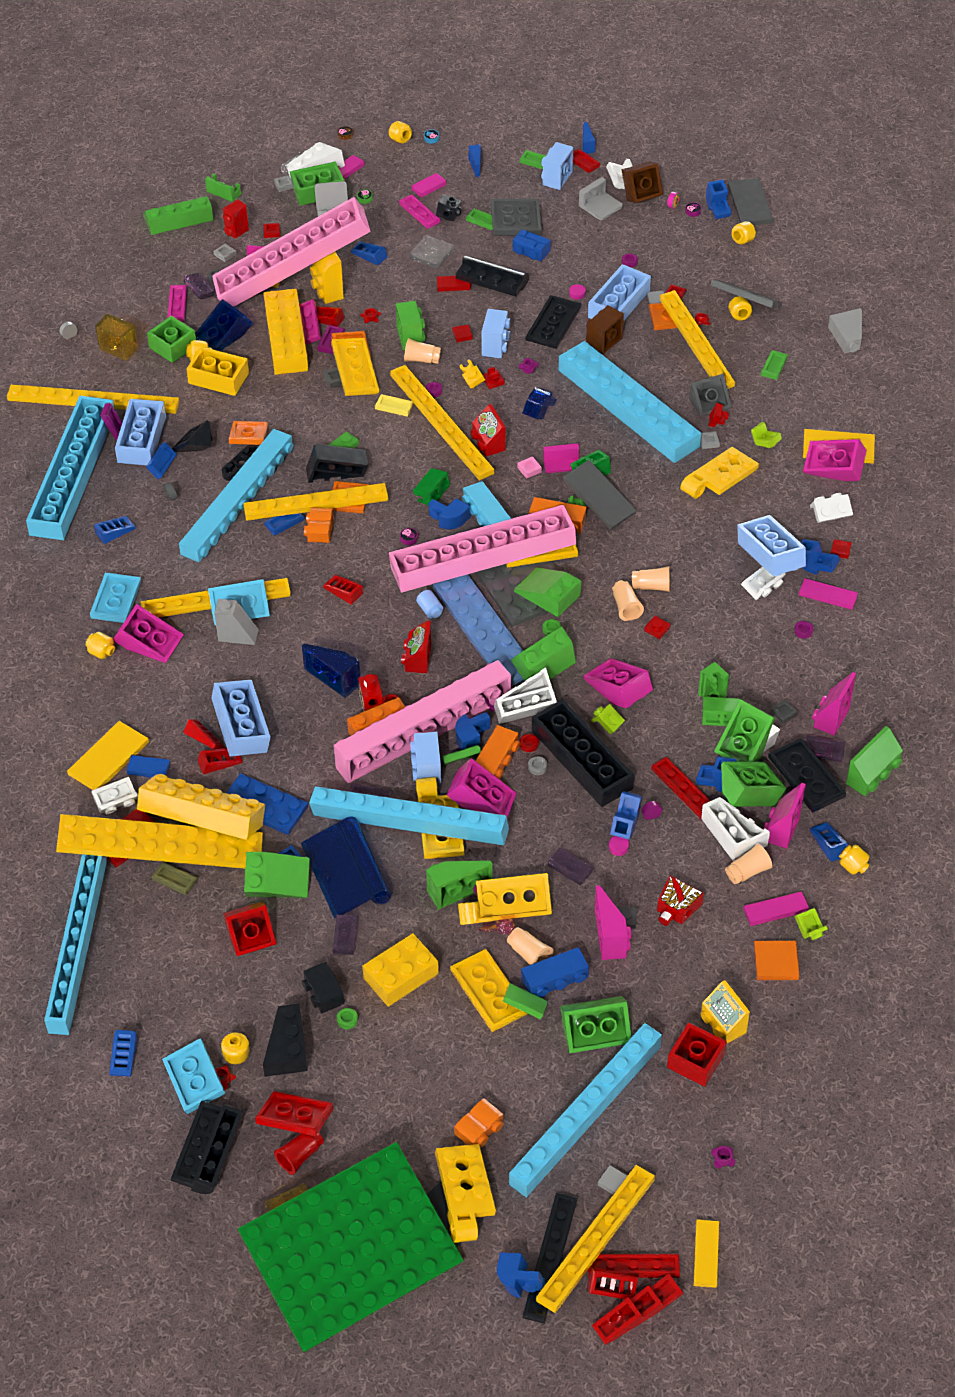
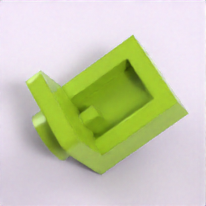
[751,422,782,448]
[590,704,625,734]
[794,908,828,940]

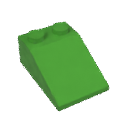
[514,567,581,617]
[714,699,775,762]
[244,852,310,898]
[426,861,492,910]

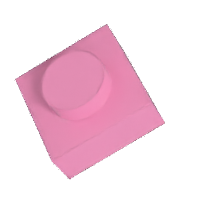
[517,457,542,479]

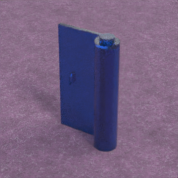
[301,817,392,918]

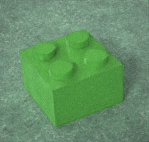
[396,301,425,350]
[147,316,196,363]

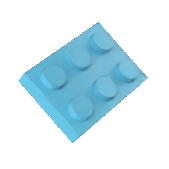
[90,573,141,623]
[208,579,270,625]
[162,1039,226,1114]

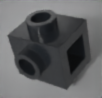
[436,194,462,222]

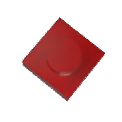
[644,616,671,639]

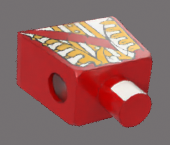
[358,674,383,712]
[657,875,704,926]

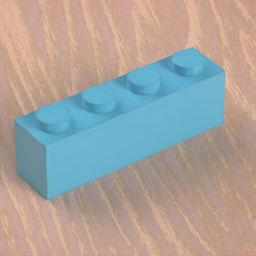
[462,481,511,527]

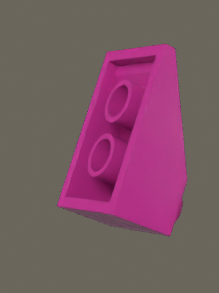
[803,439,867,481]
[113,604,184,663]
[583,658,653,708]
[812,672,856,736]
[447,758,516,817]
[763,783,806,849]
[594,886,631,960]

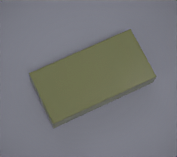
[152,862,197,896]

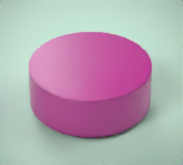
[569,284,586,300]
[609,836,629,856]

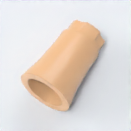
[404,338,441,364]
[632,566,670,592]
[612,580,644,621]
[725,844,772,884]
[507,927,553,965]

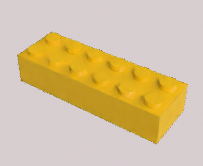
[263,289,308,375]
[137,774,265,840]

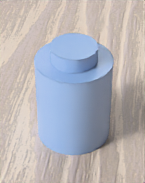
[416,590,443,619]

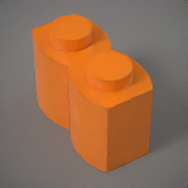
[304,507,334,543]
[454,1098,504,1148]

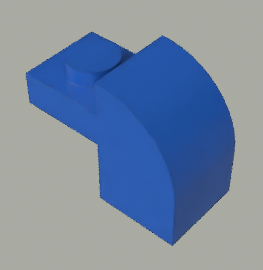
[706,179,732,219]
[429,498,471,529]
[801,539,840,575]
[455,712,490,750]
[696,757,737,792]
[610,791,642,839]
[497,1252,546,1298]

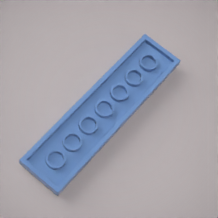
[433,574,524,686]

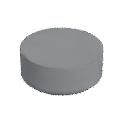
[60,322,77,339]
[528,756,548,775]

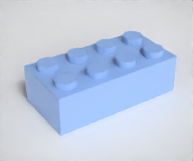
[588,264,651,320]
[115,399,166,465]
[737,515,806,576]
[211,680,270,756]

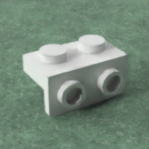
[606,159,632,189]
[810,493,853,523]
[741,567,786,600]
[91,777,138,815]

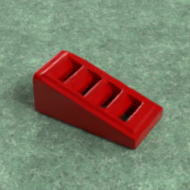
[316,306,345,327]
[323,575,363,605]
[183,719,224,749]
[198,748,242,774]
[587,1267,638,1299]

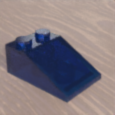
[195,299,253,351]
[302,643,360,698]

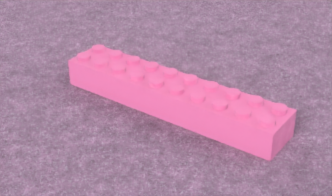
[212,197,371,309]
[389,505,576,593]
[334,660,511,783]

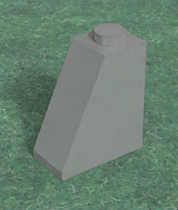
[828,308,862,354]
[214,599,259,645]

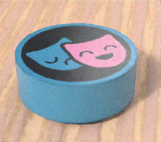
[424,130,439,144]

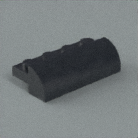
[456,255,529,297]
[171,1101,243,1194]

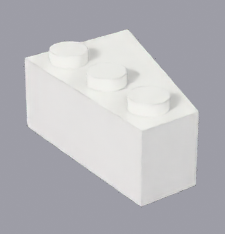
[287,142,345,181]
[494,667,557,724]
[701,797,770,861]

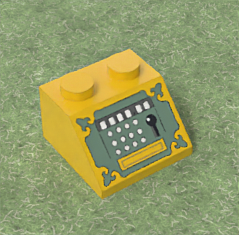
[701,980,750,1043]

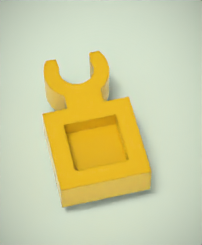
[460,360,485,388]

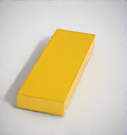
[693,1219,719,1288]

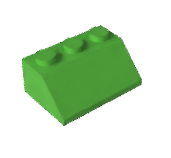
[290,161,344,206]
[511,626,576,681]
[846,726,903,796]
[721,762,786,807]
[560,996,632,1053]

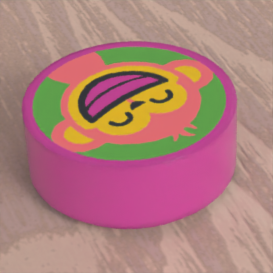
[667,192,680,209]

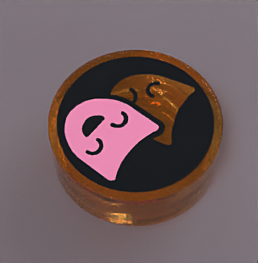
[337,126,353,140]

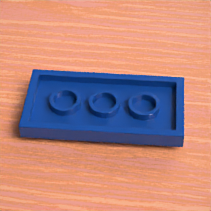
[226,773,308,835]

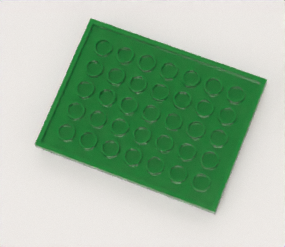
[237,1142,464,1353]

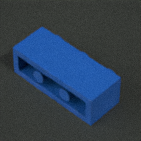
[521,947,589,997]

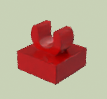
[482,367,505,389]
[708,403,729,427]

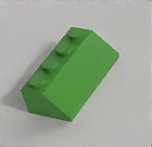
[143,196,213,235]

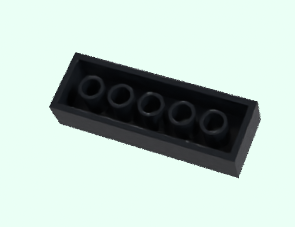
[532,699,634,807]

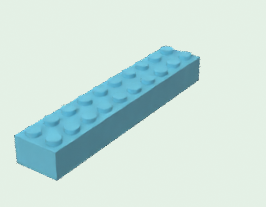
[559,341,701,463]
[26,396,114,540]

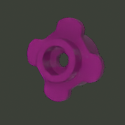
[519,358,539,374]
[711,1146,736,1169]

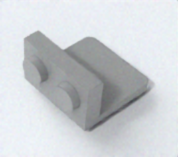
[579,177,623,220]
[315,181,348,217]

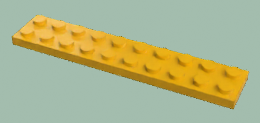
[56,814,263,869]

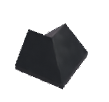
[171,420,212,452]

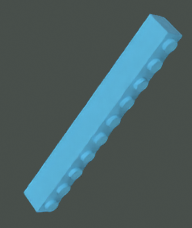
[179,429,293,562]
[309,787,509,845]
[44,854,107,1035]
[509,1023,662,1198]

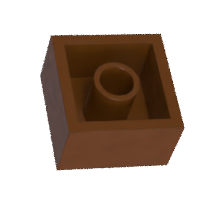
[621,161,663,203]
[586,305,624,355]

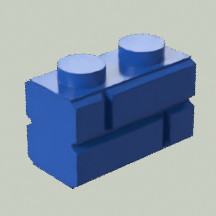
[513,229,551,261]

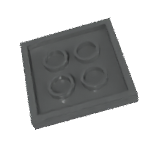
[491,198,542,236]

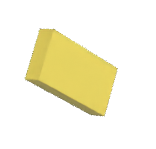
[375,394,413,417]

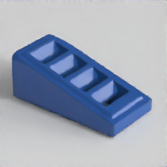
[583,122,595,154]
[468,144,481,177]
[351,241,387,265]
[94,516,136,544]
[810,822,848,862]
[109,1030,138,1077]

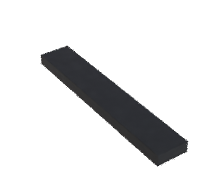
[522,1193,578,1324]

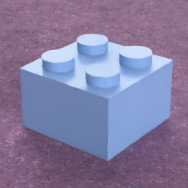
[541,142,573,190]
[482,309,510,358]
[410,732,441,786]

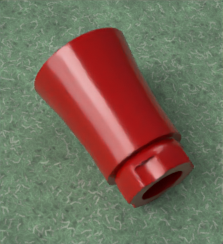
[274,1133,324,1175]

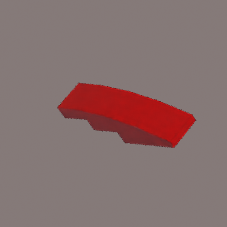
[592,1274,684,1345]

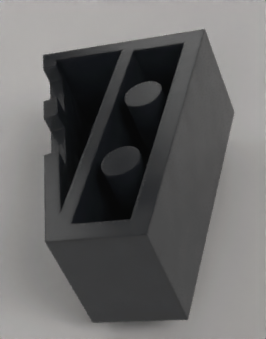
[306,444,368,483]
[263,1004,307,1077]

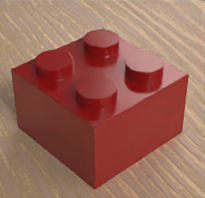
[667,1022,727,1087]

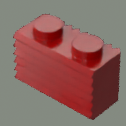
[222,199,249,238]

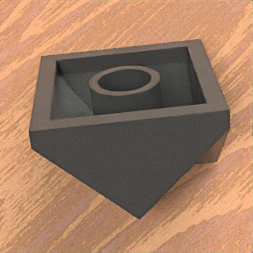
[689,374,732,416]

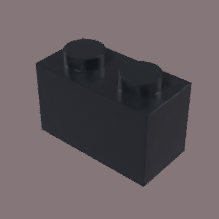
[302,962,344,1014]

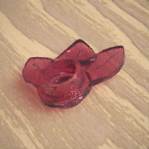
[478,919,515,934]

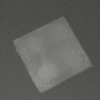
[410,235,454,269]

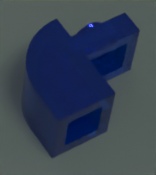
[522,387,557,420]

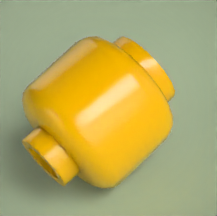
[389,121,412,144]
[732,221,756,245]
[728,296,752,321]
[186,340,212,361]
[86,632,115,659]
[839,845,869,875]
[221,1032,250,1065]

